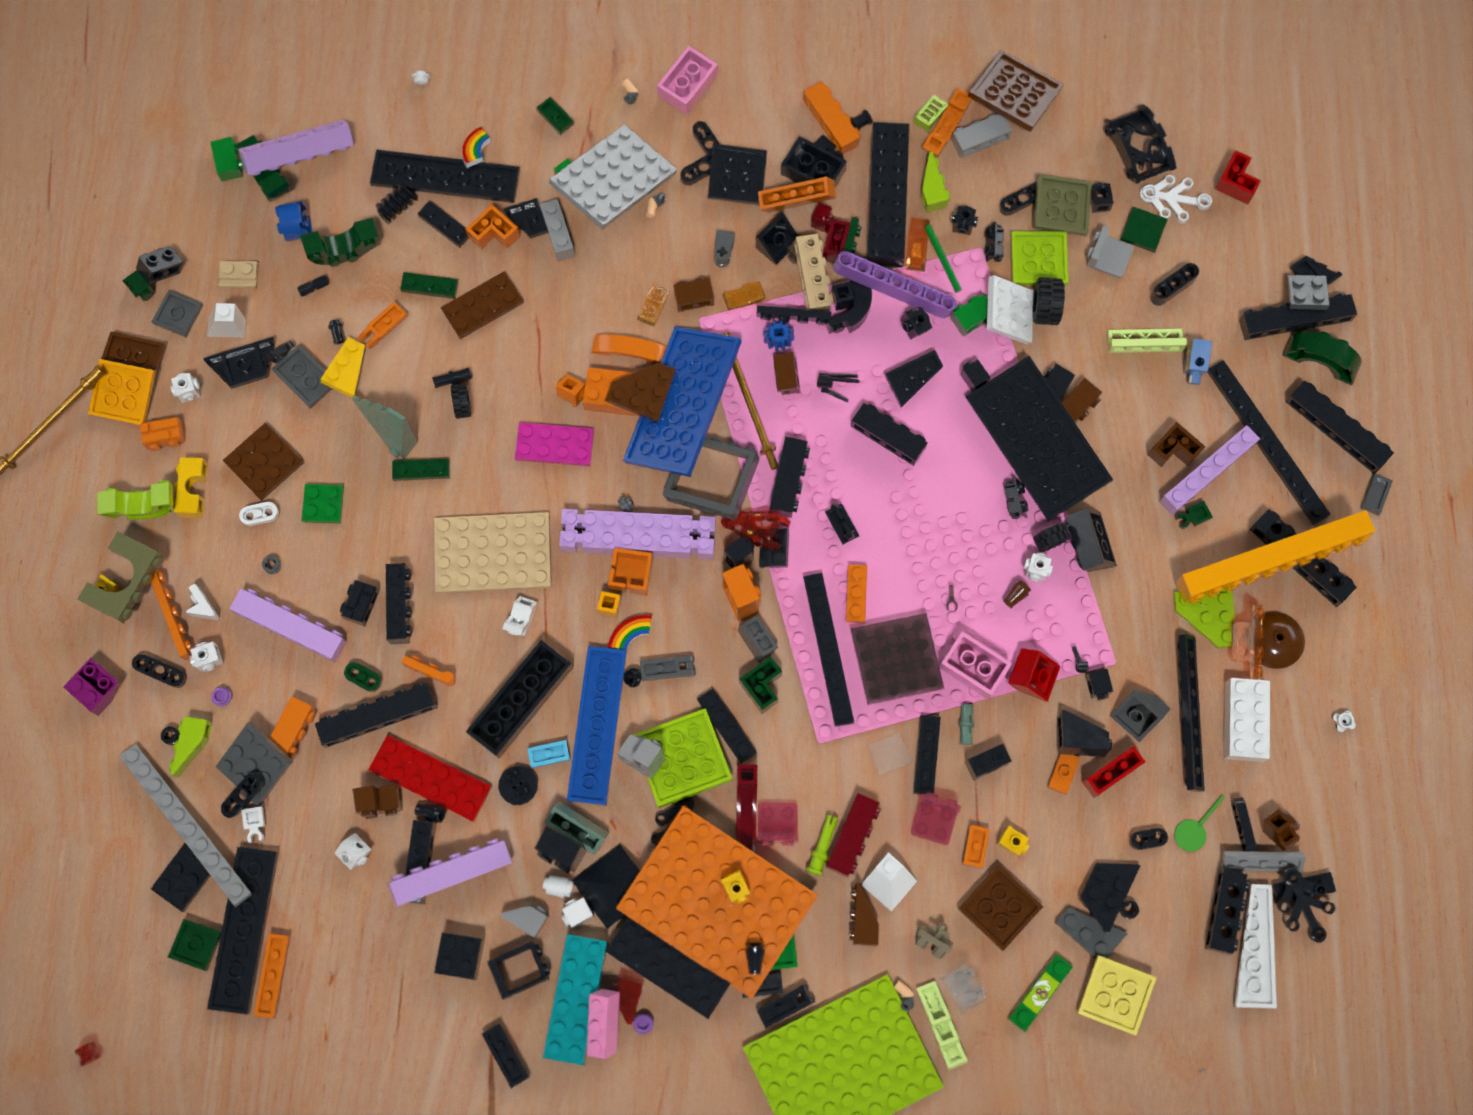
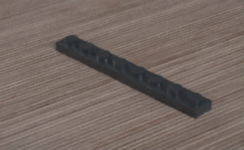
[803,573,854,727]
[1178,634,1205,792]

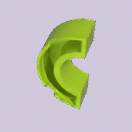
[97,480,173,520]

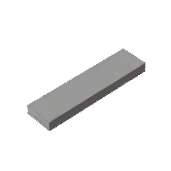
[1221,851,1306,871]

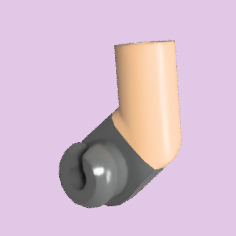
[622,79,638,105]
[646,193,667,218]
[894,981,914,1011]

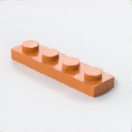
[253,933,290,1018]

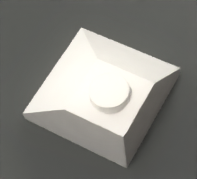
[861,853,917,912]

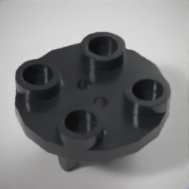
[498,766,538,806]

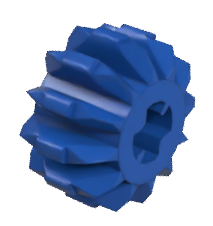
[763,320,795,352]

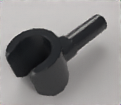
[1072,646,1088,673]

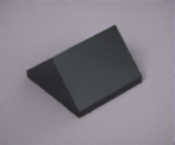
[756,212,798,265]

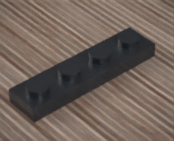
[757,305,832,325]
[697,688,757,764]
[913,715,941,796]

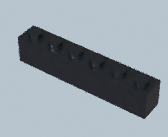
[1239,293,1357,340]
[1286,380,1394,474]
[315,682,437,748]

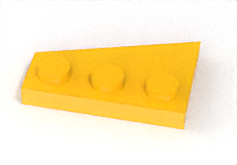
[320,337,365,398]

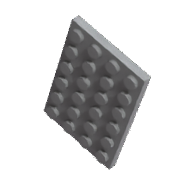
[549,125,677,230]

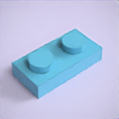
[527,740,570,768]

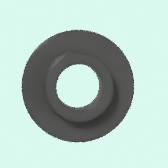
[618,495,634,512]

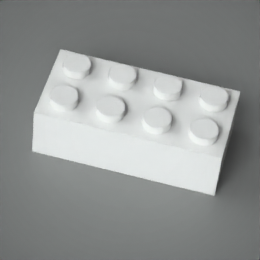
[1224,678,1270,762]

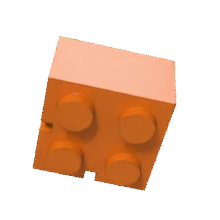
[608,548,653,596]

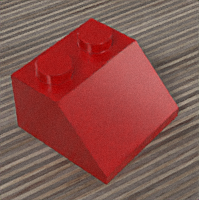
[1008,648,1061,702]

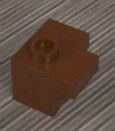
[1263,809,1300,852]

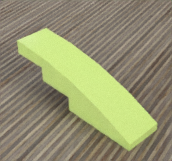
[916,981,967,1070]

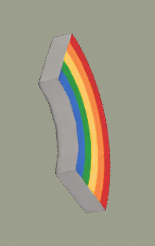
[462,127,490,168]
[607,615,652,650]

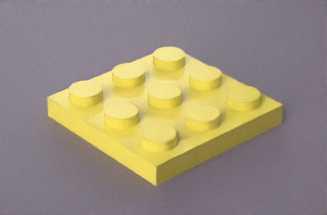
[1077,955,1157,1036]

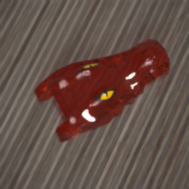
[721,510,791,551]

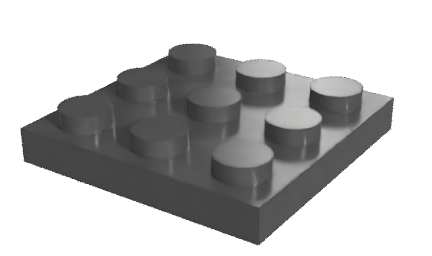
[215,722,293,806]

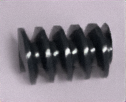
[376,184,416,224]

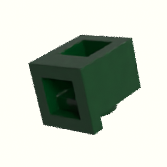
[122,270,156,301]

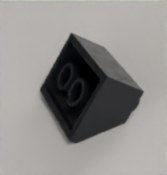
[1066,508,1117,572]

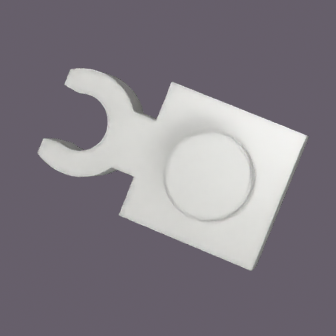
[242,806,265,843]

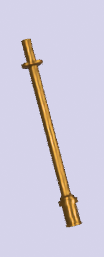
[720,332,778,470]
[0,366,105,475]

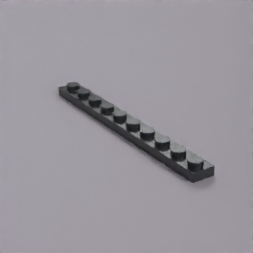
[1207,360,1331,525]

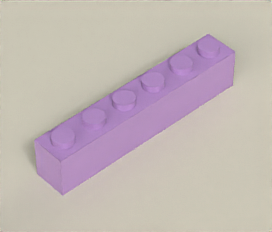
[238,120,354,175]
[1160,425,1260,516]
[229,588,346,662]
[387,838,512,906]

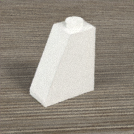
[207,303,246,338]

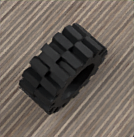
[451,383,471,419]
[1033,523,1071,552]

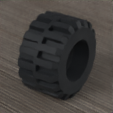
[1033,277,1065,325]

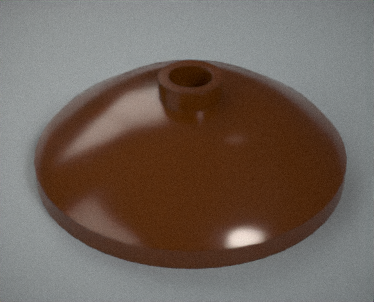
[1246,612,1305,669]

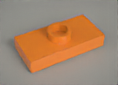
[1047,754,1080,795]

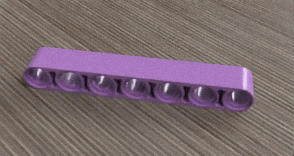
[833,251,957,318]

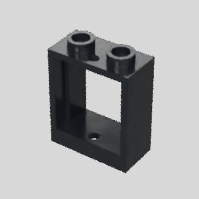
[487,941,551,1000]

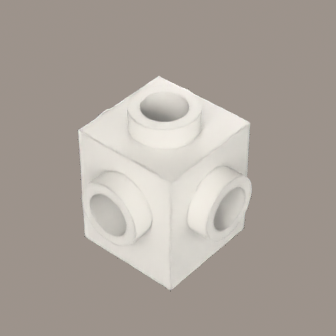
[170,373,200,403]
[1023,553,1053,582]
[190,642,223,672]
[335,833,371,870]

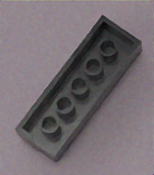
[466,640,573,759]
[606,917,730,1020]

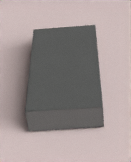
[1361,474,1393,516]

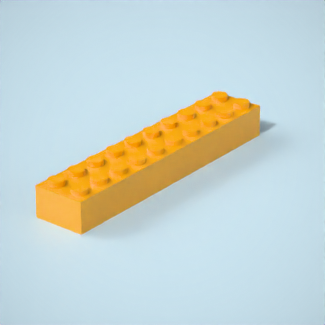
[1176,510,1376,604]

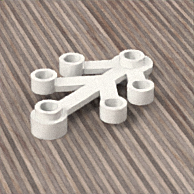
[1140,175,1212,224]

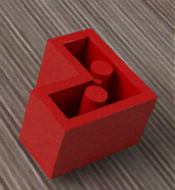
[1215,150,1261,205]

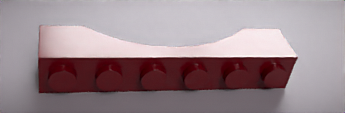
[736,764,758,853]

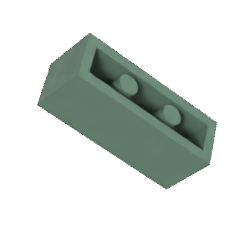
[544,801,609,855]

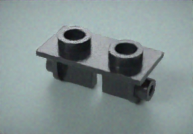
[984,221,1004,262]
[1004,478,1029,519]
[825,503,859,545]

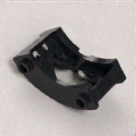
[1104,104,1177,184]

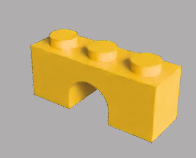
[173,457,208,518]

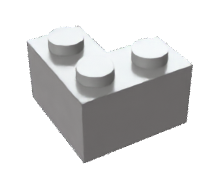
[617,734,665,779]

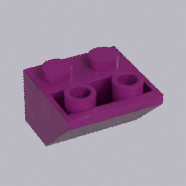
[63,658,120,716]

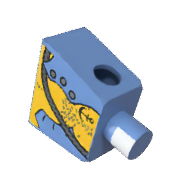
[1184,339,1212,385]

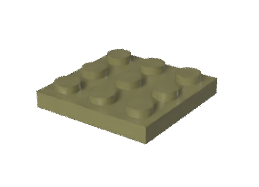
[1033,174,1091,236]

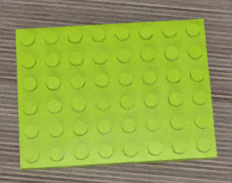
[742,974,944,1115]

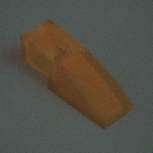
[906,218,930,272]

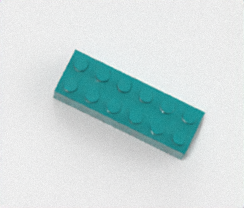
[543,934,608,1066]

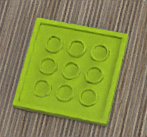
[633,708,733,809]

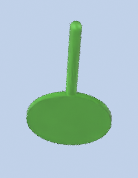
[1174,795,1224,852]

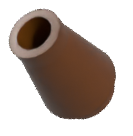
[1003,580,1031,609]

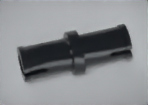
[432,367,472,389]

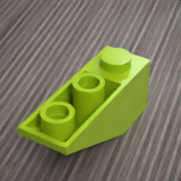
[921,151,950,213]
[169,716,212,778]

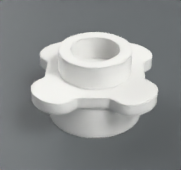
[411,71,430,84]
[1333,711,1356,732]

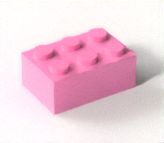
[657,46,718,115]
[939,631,1012,700]

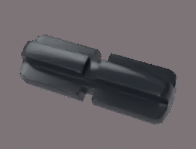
[297,275,329,296]

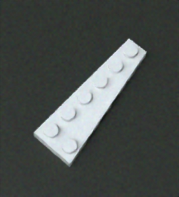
[1234,884,1277,1008]

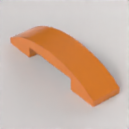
[922,88,972,157]
[591,334,667,364]

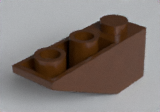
[849,882,879,946]

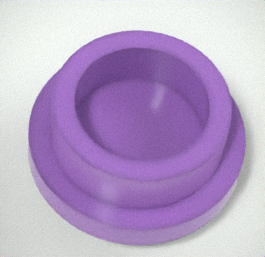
[211,687,232,707]
[633,1013,653,1034]

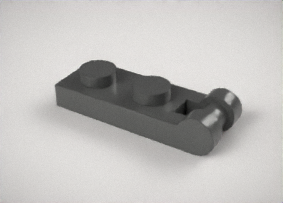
[640,656,696,682]

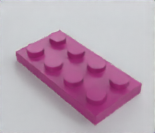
[515,422,594,466]

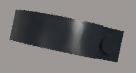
[826,280,872,334]

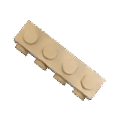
[793,234,833,311]

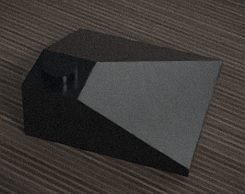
[572,845,640,929]

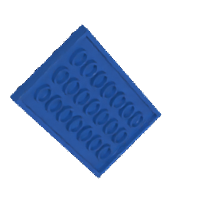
[623,327,742,477]

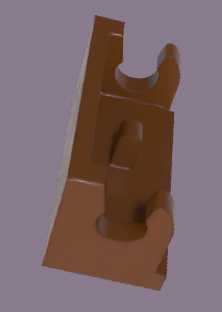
[773,352,801,395]

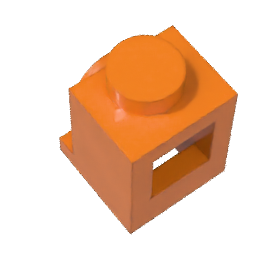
[556,374,586,407]

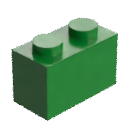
[210,137,244,182]
[951,294,988,337]

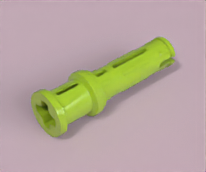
[805,815,839,877]

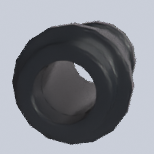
[328,320,345,345]

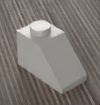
[500,905,549,938]

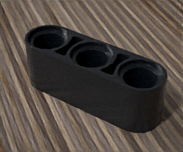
[1150,263,1199,306]

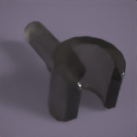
[945,585,958,611]

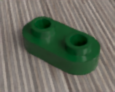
[344,662,382,692]

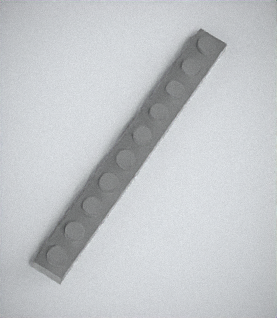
[119,744,252,907]

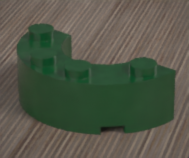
[235,135,290,202]
[300,218,379,267]
[1282,331,1362,386]

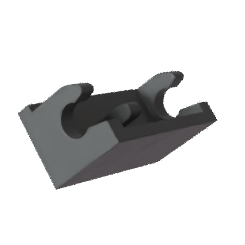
[738,615,778,663]

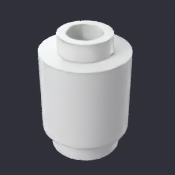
[543,874,573,898]

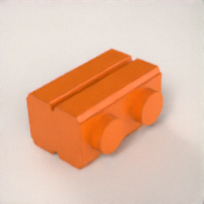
[140,417,185,451]

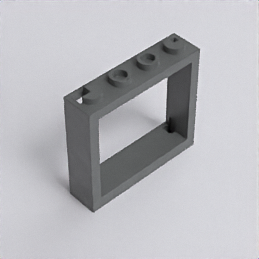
[662,438,760,521]

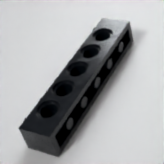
[1249,509,1357,607]

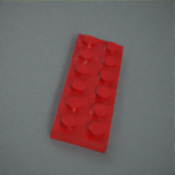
[368,735,492,822]

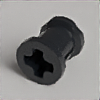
[850,109,873,131]

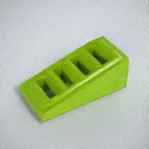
[913,95,948,132]

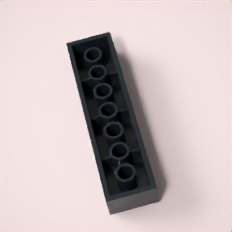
[866,122,910,267]

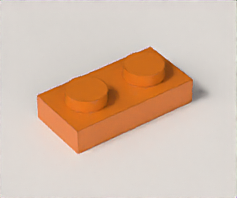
[962,825,990,869]

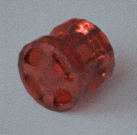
[75,1042,100,1066]

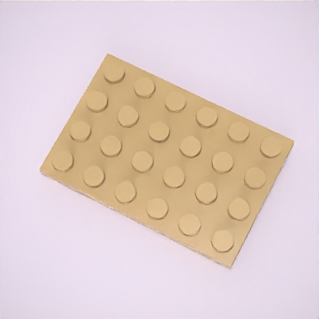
[434,512,551,594]

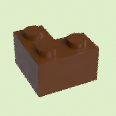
[1148,422,1206,467]
[353,784,402,819]

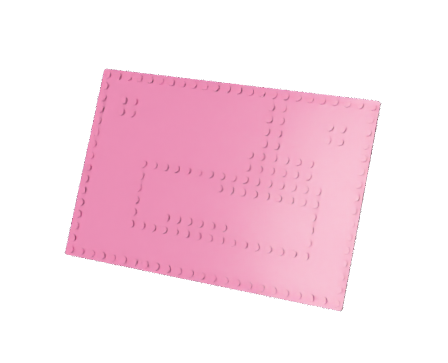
[699,248,1116,744]

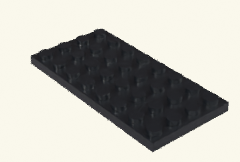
[965,356,1113,522]

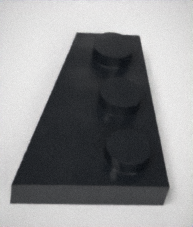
[884,350,943,408]

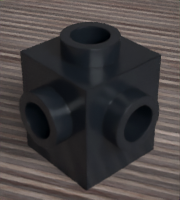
[951,206,978,235]
[901,308,933,340]

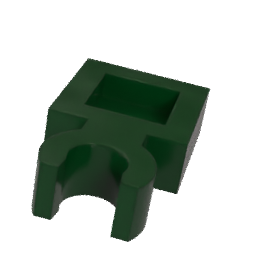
[1175,501,1213,529]

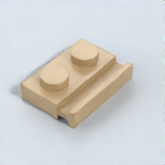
[218,261,259,289]

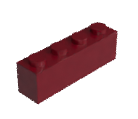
[826,793,881,878]

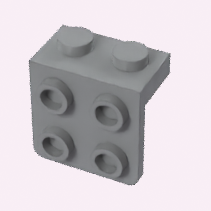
[1087,226,1134,278]

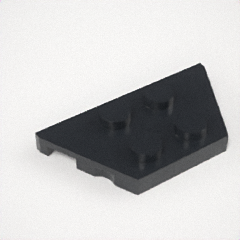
[203,337,275,389]
[1079,863,1140,935]

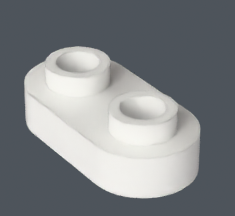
[239,502,279,526]

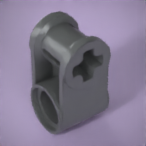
[714,230,735,267]

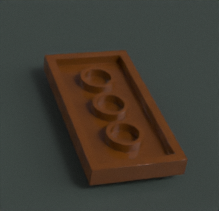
[441,271,524,339]

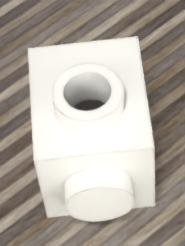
[561,898,594,928]

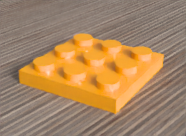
[88,359,156,425]

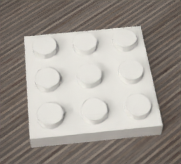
[987,275,1033,345]

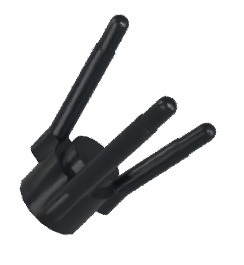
[817,373,860,402]

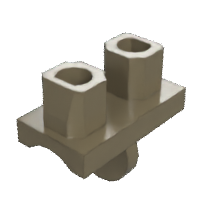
[915,923,953,959]

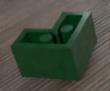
[739,656,782,714]

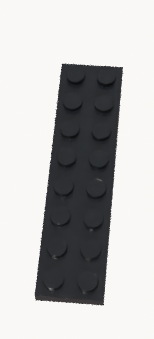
[370,150,520,203]
[207,847,279,1015]

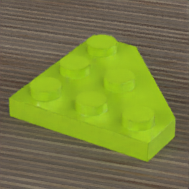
[1173,590,1238,648]

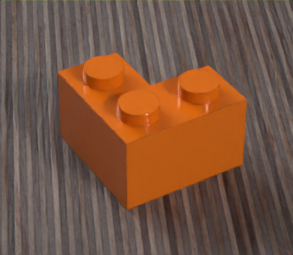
[466,204,520,249]

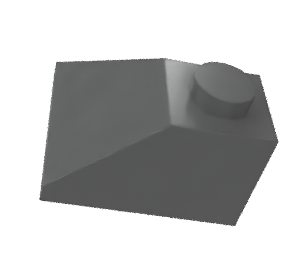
[1110,690,1170,742]

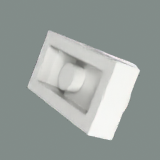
[186,584,220,621]

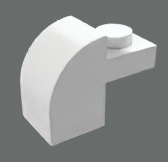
[503,596,538,636]

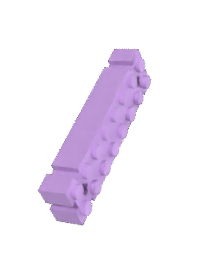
[559,509,716,560]

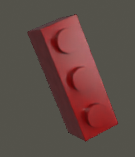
[1082,746,1146,798]

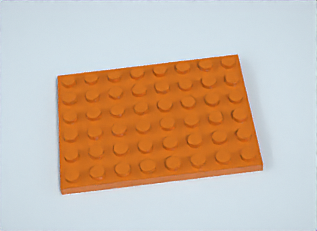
[616,806,818,999]

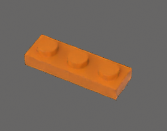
[846,564,867,623]

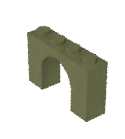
[78,531,163,624]

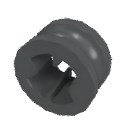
[262,555,281,574]

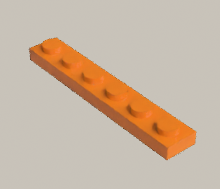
[151,569,192,661]

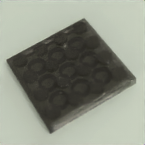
[850,613,944,705]

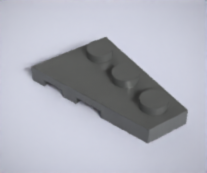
[1055,907,1128,959]

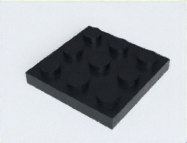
[707,144,767,205]

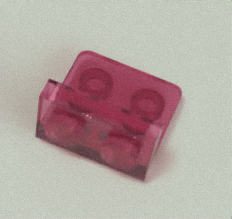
[911,792,961,845]
[758,803,798,846]

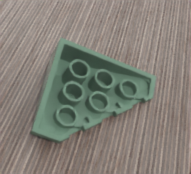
[352,396,418,459]

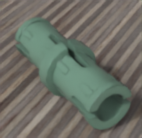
[959,704,975,745]

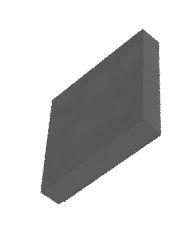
[152,290,203,338]

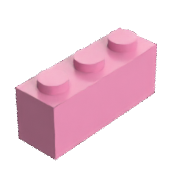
[587,989,620,1059]

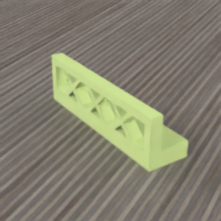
[1107,329,1187,353]

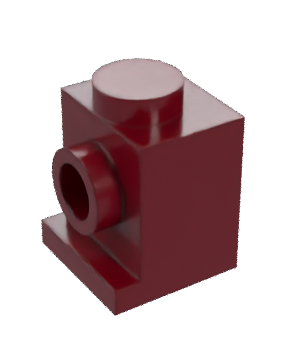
[811,202,835,234]

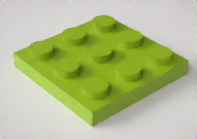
[1011,231,1069,286]

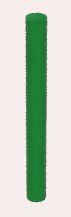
[924,224,962,293]

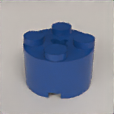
[275,201,312,242]

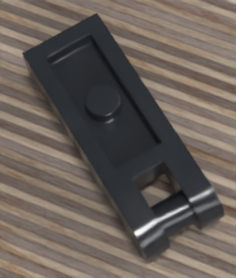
[756,984,816,1029]

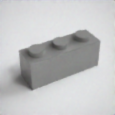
[951,114,1012,159]
[540,199,575,262]

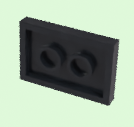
[150,843,211,912]

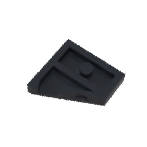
[503,198,548,239]
[1290,256,1343,286]

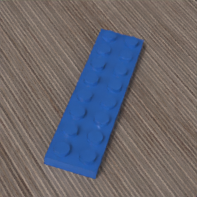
[567,646,627,806]

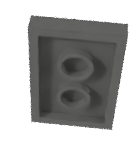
[271,344,332,409]

